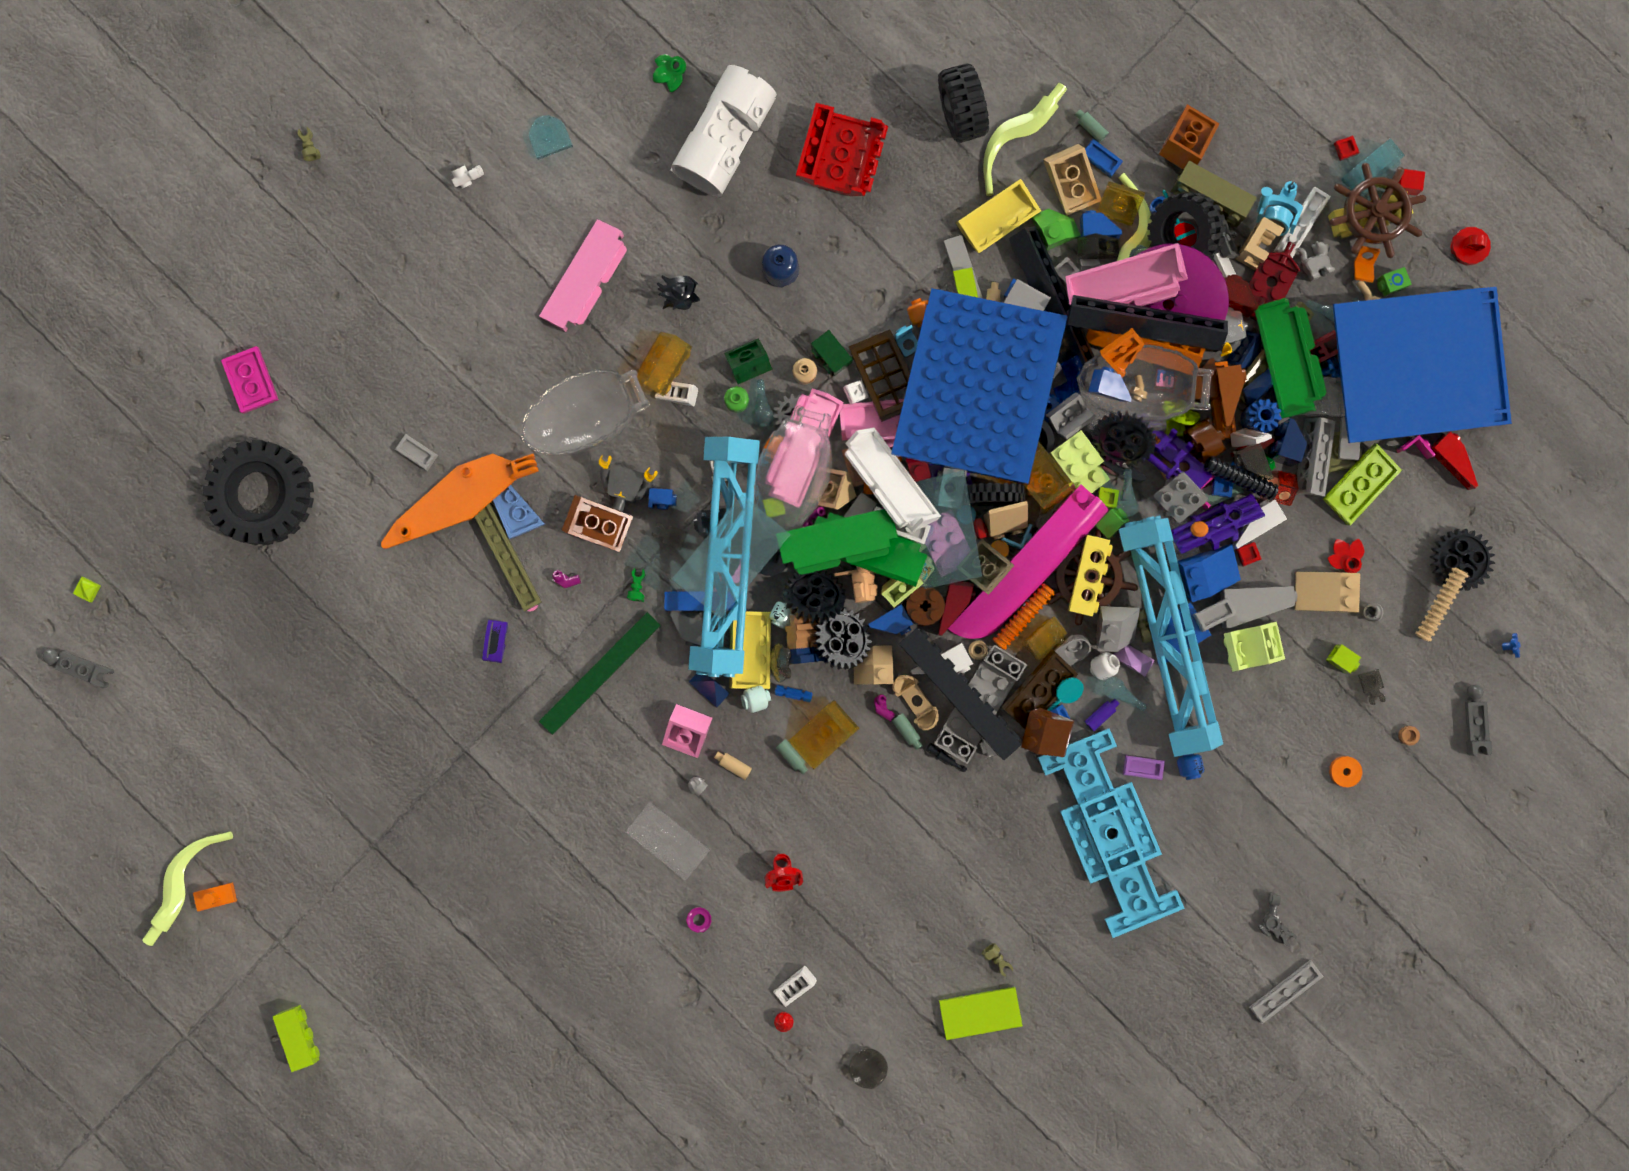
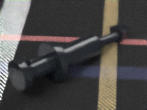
[926,743,967,772]

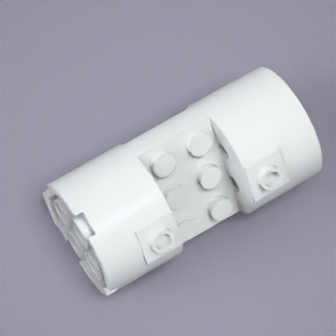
[670,65,777,197]

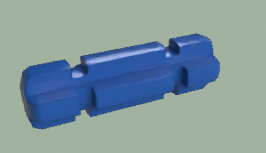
[775,685,813,702]

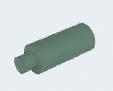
[1075,109,1109,143]
[892,713,922,750]
[776,739,808,775]

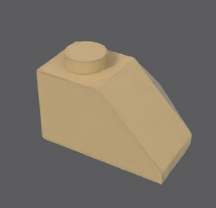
[854,645,893,684]

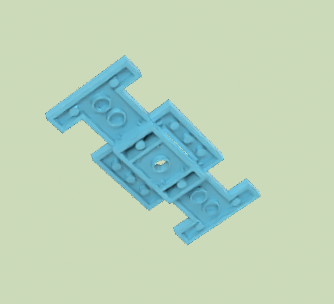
[1037,728,1185,938]

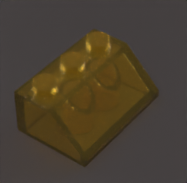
[632,332,692,396]

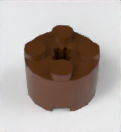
[1183,418,1226,463]
[905,587,945,626]

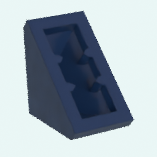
[1226,331,1261,369]
[1242,369,1274,406]
[689,674,730,707]

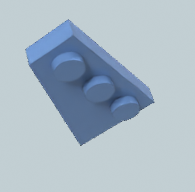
[493,485,546,539]

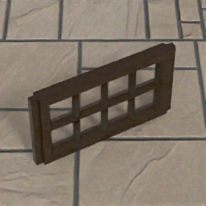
[848,329,910,422]

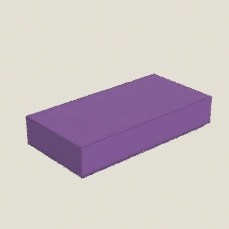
[1123,755,1165,780]

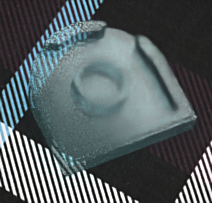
[529,115,573,160]

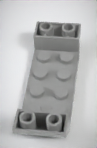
[934,645,1027,764]

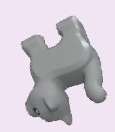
[1298,241,1335,282]

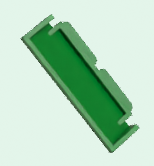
[1254,298,1327,419]
[776,509,898,575]
[814,513,927,587]

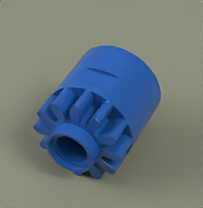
[1240,399,1282,433]

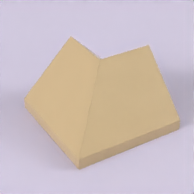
[810,467,856,510]

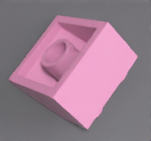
[662,704,712,758]

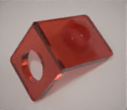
[1273,471,1299,506]

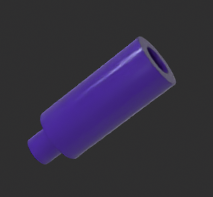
[1084,698,1120,732]

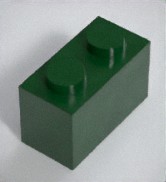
[810,330,853,376]

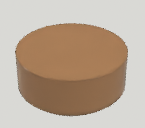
[1398,726,1420,745]

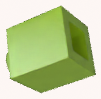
[1326,644,1361,673]

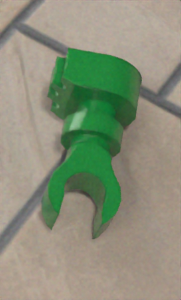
[627,568,646,602]

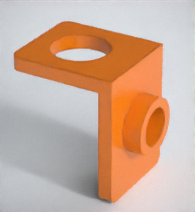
[1354,246,1380,283]

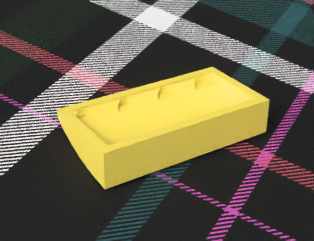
[956,179,1041,254]
[729,611,771,689]

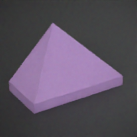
[1113,645,1155,677]

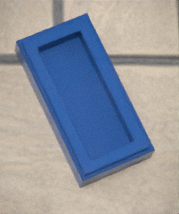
[1085,139,1123,178]

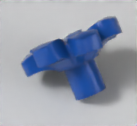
[1322,356,1341,380]
[1502,633,1521,658]

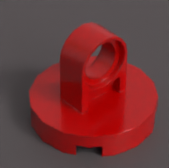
[1450,227,1491,266]
[764,854,804,892]

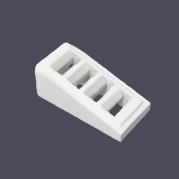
[655,380,698,406]
[1230,428,1272,448]
[773,966,817,1007]

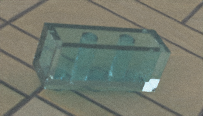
[1341,138,1405,195]

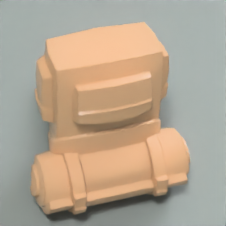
[834,566,878,603]

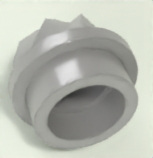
[1364,603,1383,622]
[688,777,708,796]

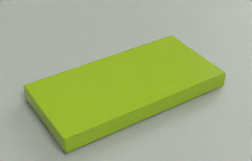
[1323,444,1402,526]
[939,987,1023,1040]

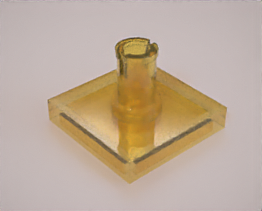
[1096,181,1145,226]

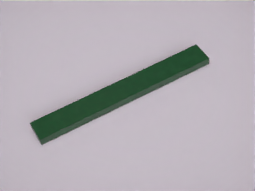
[539,612,661,735]

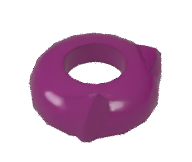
[686,907,712,933]

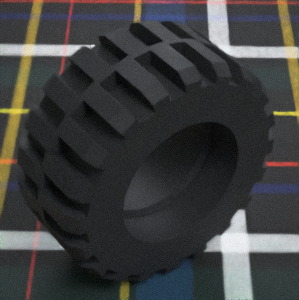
[938,63,989,143]
[1147,192,1226,259]

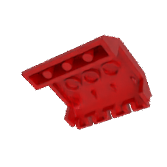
[796,102,888,196]

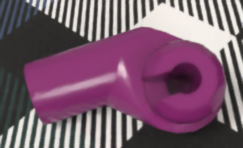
[801,507,825,527]
[552,570,581,588]
[874,694,895,722]

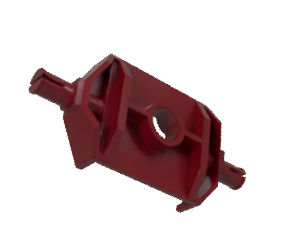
[1245,242,1300,320]

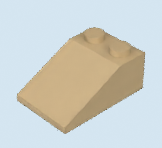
[1043,144,1102,216]
[983,501,1028,540]
[1294,572,1360,613]

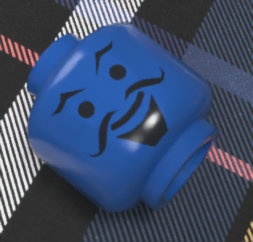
[1177,753,1205,780]

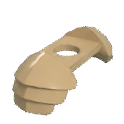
[892,675,939,730]

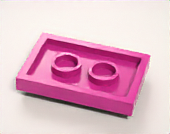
[221,346,279,414]

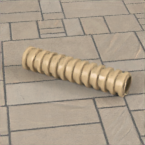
[1415,567,1469,642]

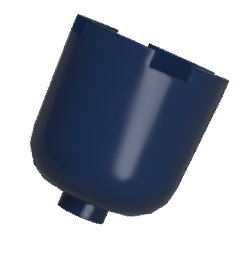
[762,244,799,288]

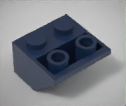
[1268,418,1307,467]

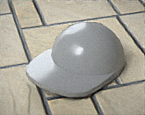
[1054,634,1091,666]

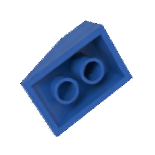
[1178,544,1241,602]

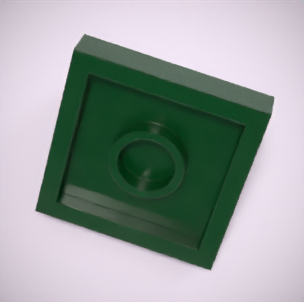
[724,338,773,385]

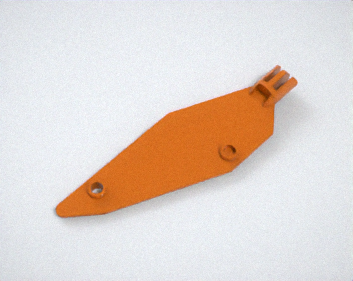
[381,454,539,549]

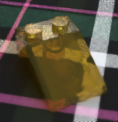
[1021,442,1076,513]
[789,700,860,770]

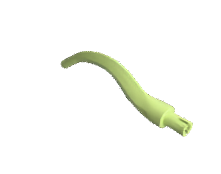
[983,83,1067,196]
[1117,173,1152,261]
[142,832,233,946]

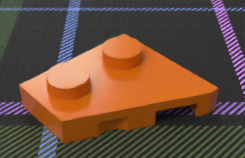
[1100,329,1144,377]

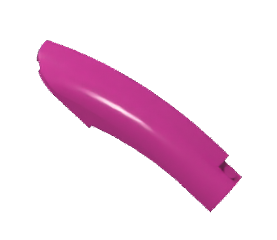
[948,484,1108,639]

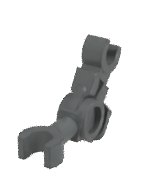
[1258,893,1297,947]

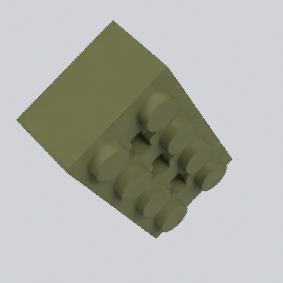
[1170,161,1257,228]

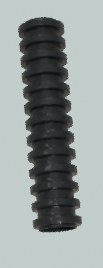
[1204,456,1279,500]

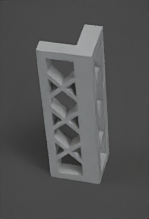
[1294,417,1336,497]

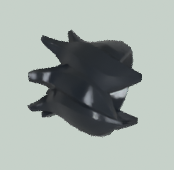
[657,275,700,310]

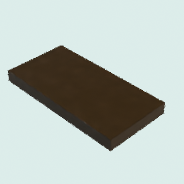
[1001,650,1078,729]

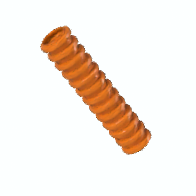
[993,583,1055,650]

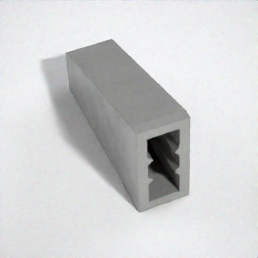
[1220,586,1297,629]

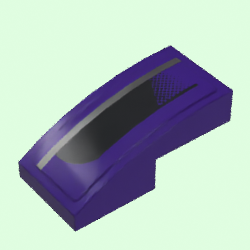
[482,620,508,663]

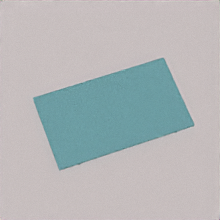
[916,470,982,589]
[672,494,791,619]

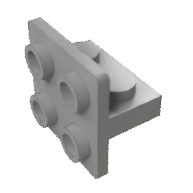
[1046,393,1096,439]
[1154,471,1208,523]

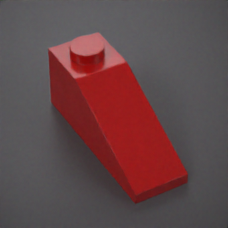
[1431,431,1478,490]

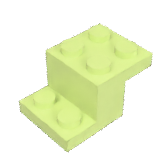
[1049,430,1110,493]
[1224,622,1285,672]

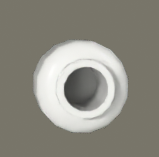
[1090,652,1120,680]

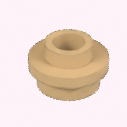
[968,641,988,660]

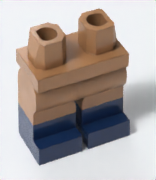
[785,614,825,665]

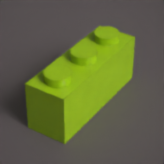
[273,1005,320,1072]

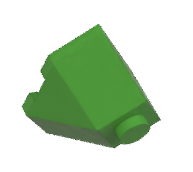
[1032,209,1081,250]

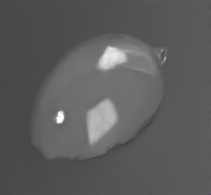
[1077,345,1214,423]
[521,369,650,456]
[754,405,833,534]

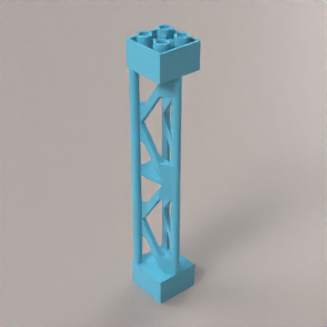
[689,437,760,677]
[1119,516,1223,757]

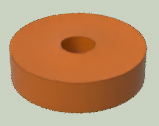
[1329,756,1362,787]

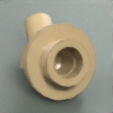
[1129,375,1147,402]

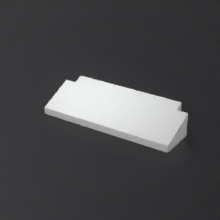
[844,428,941,533]

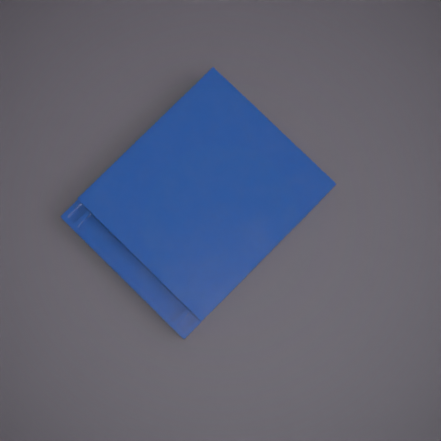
[1333,287,1512,443]
[891,288,1068,485]

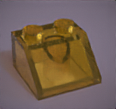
[1021,616,1067,660]

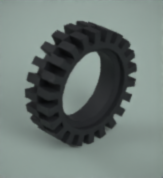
[965,483,1025,506]

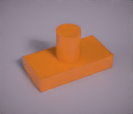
[193,882,237,912]

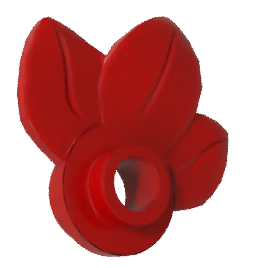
[1328,539,1365,573]

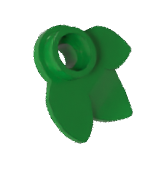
[653,54,686,92]

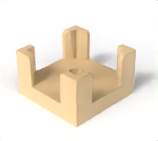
[1235,217,1284,270]

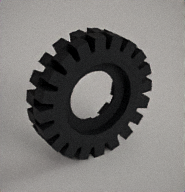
[203,440,314,545]

